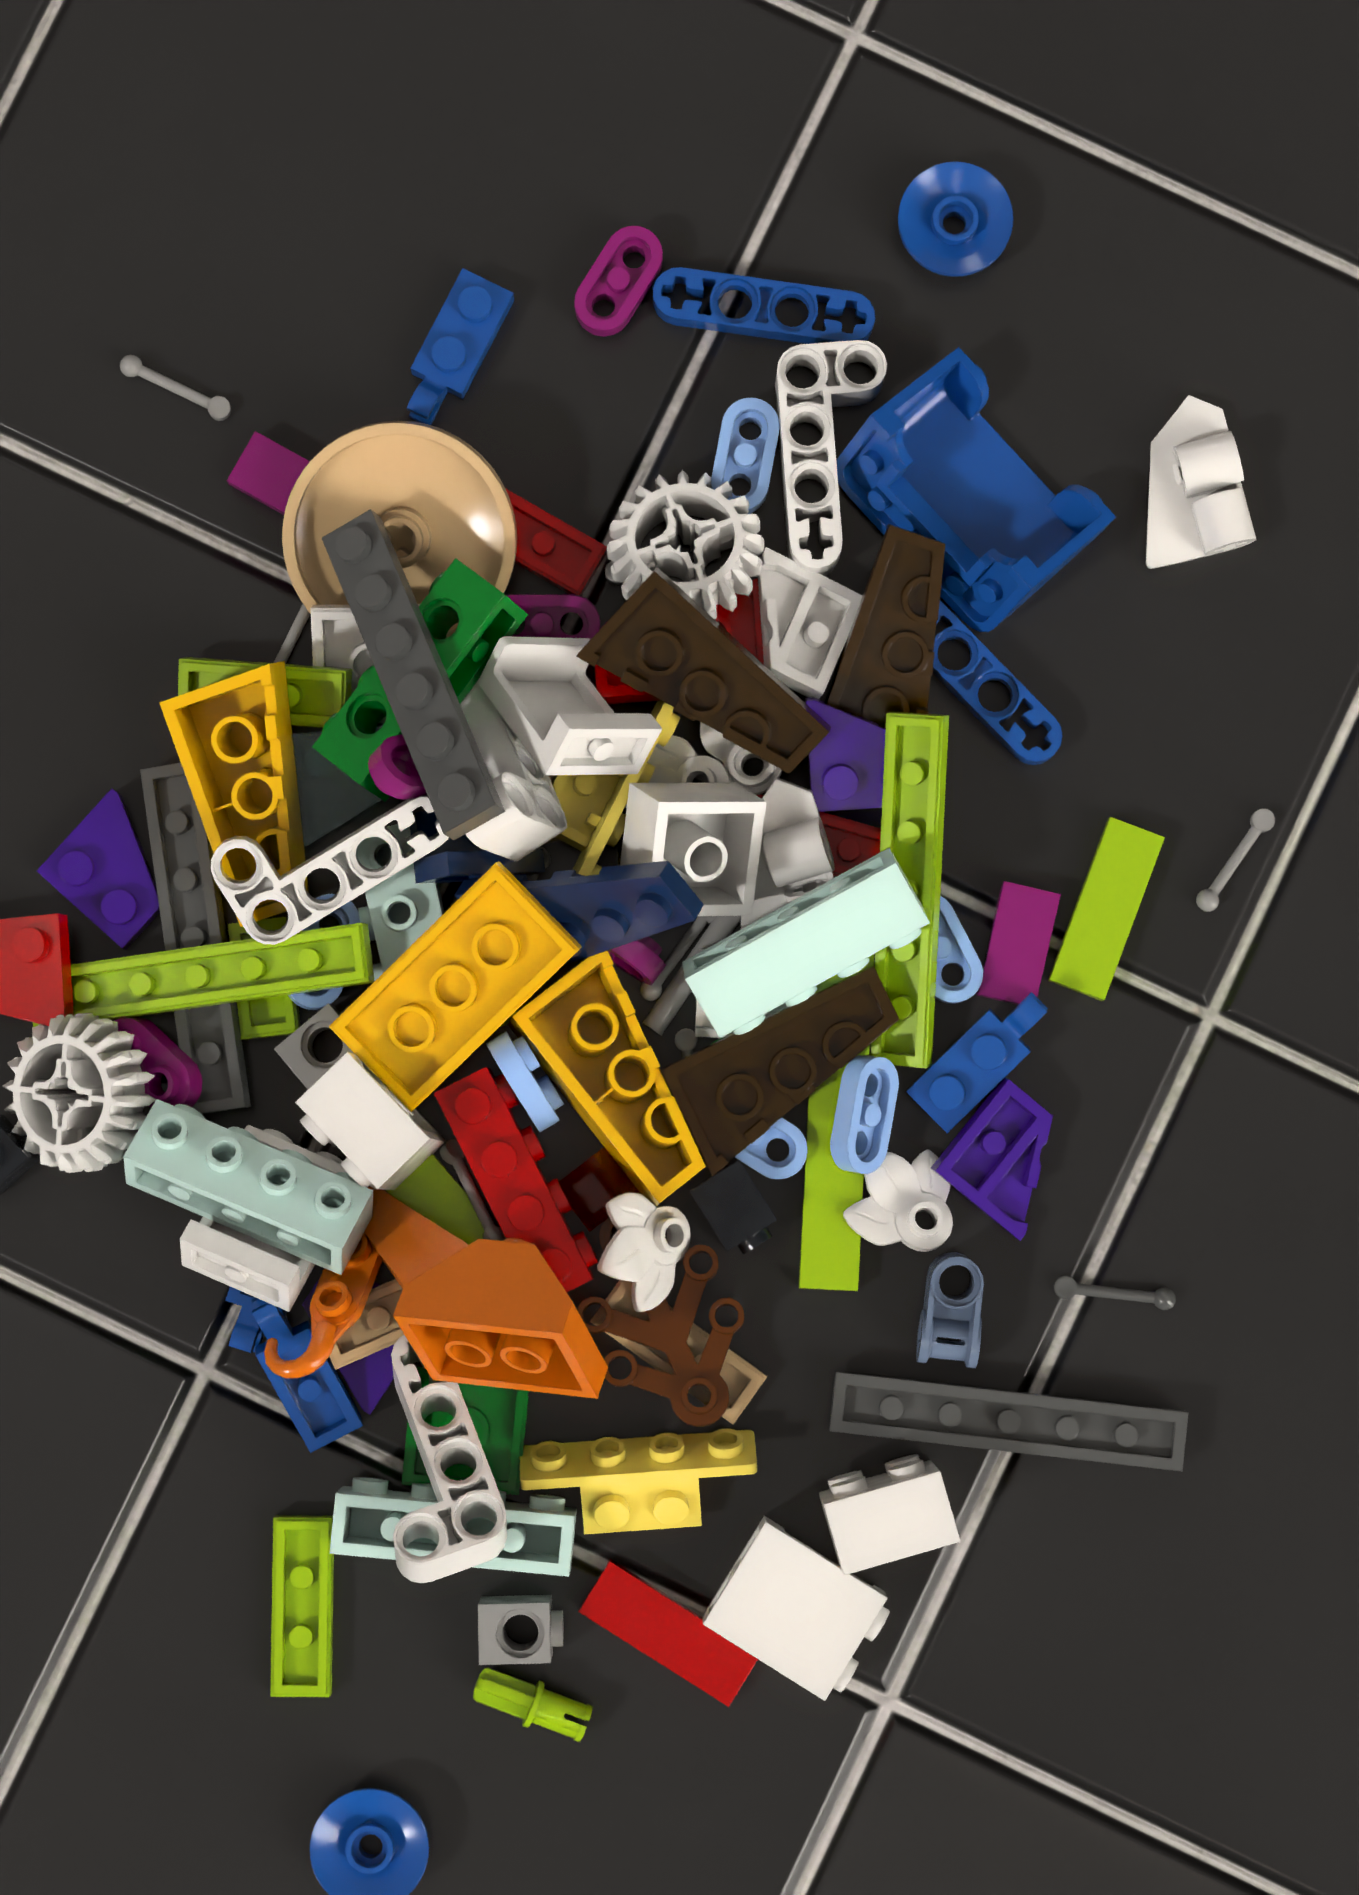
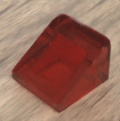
[559,1147,640,1232]

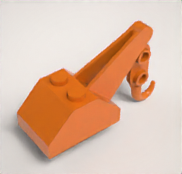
[264,1186,608,1399]

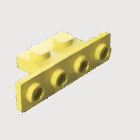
[551,700,680,876]
[520,1429,758,1535]

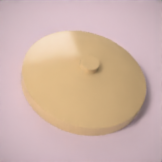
[282,421,517,638]

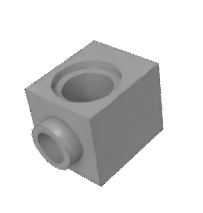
[274,1003,355,1089]
[478,1595,564,1665]

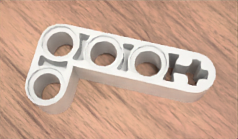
[775,340,887,576]
[460,681,567,861]
[211,795,449,945]
[391,1335,507,1583]

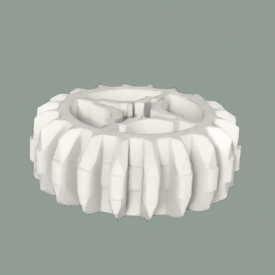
[607,469,764,619]
[2,1013,156,1173]

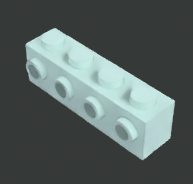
[356,824,445,981]
[682,848,930,1038]
[123,1099,373,1275]
[329,1477,577,1577]

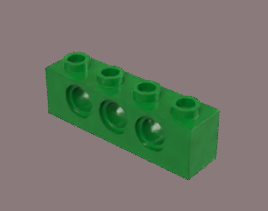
[312,558,528,802]

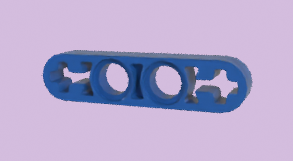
[653,267,875,344]
[933,600,1063,765]

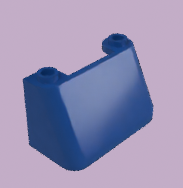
[836,347,1116,632]

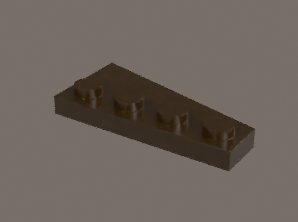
[825,523,945,729]
[576,567,831,774]
[661,966,899,1176]

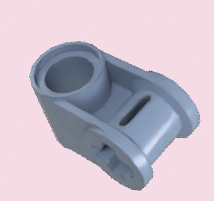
[916,1252,984,1369]

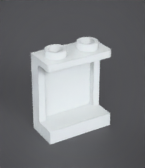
[477,636,662,775]
[180,1125,347,1312]
[702,1516,890,1701]

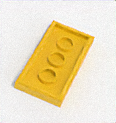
[329,861,582,1112]

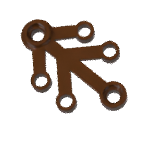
[577,1218,745,1427]

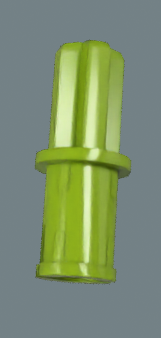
[473,1668,593,1742]

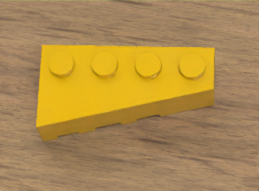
[159,661,309,927]
[508,950,706,1206]

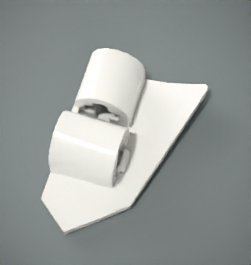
[1146,395,1257,569]
[741,777,835,929]

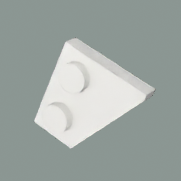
[758,547,863,699]

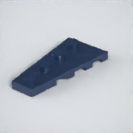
[454,861,704,966]

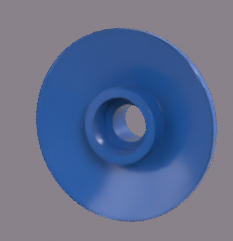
[898,162,1013,277]
[310,1788,429,1895]

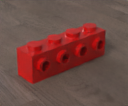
[434,1067,599,1292]

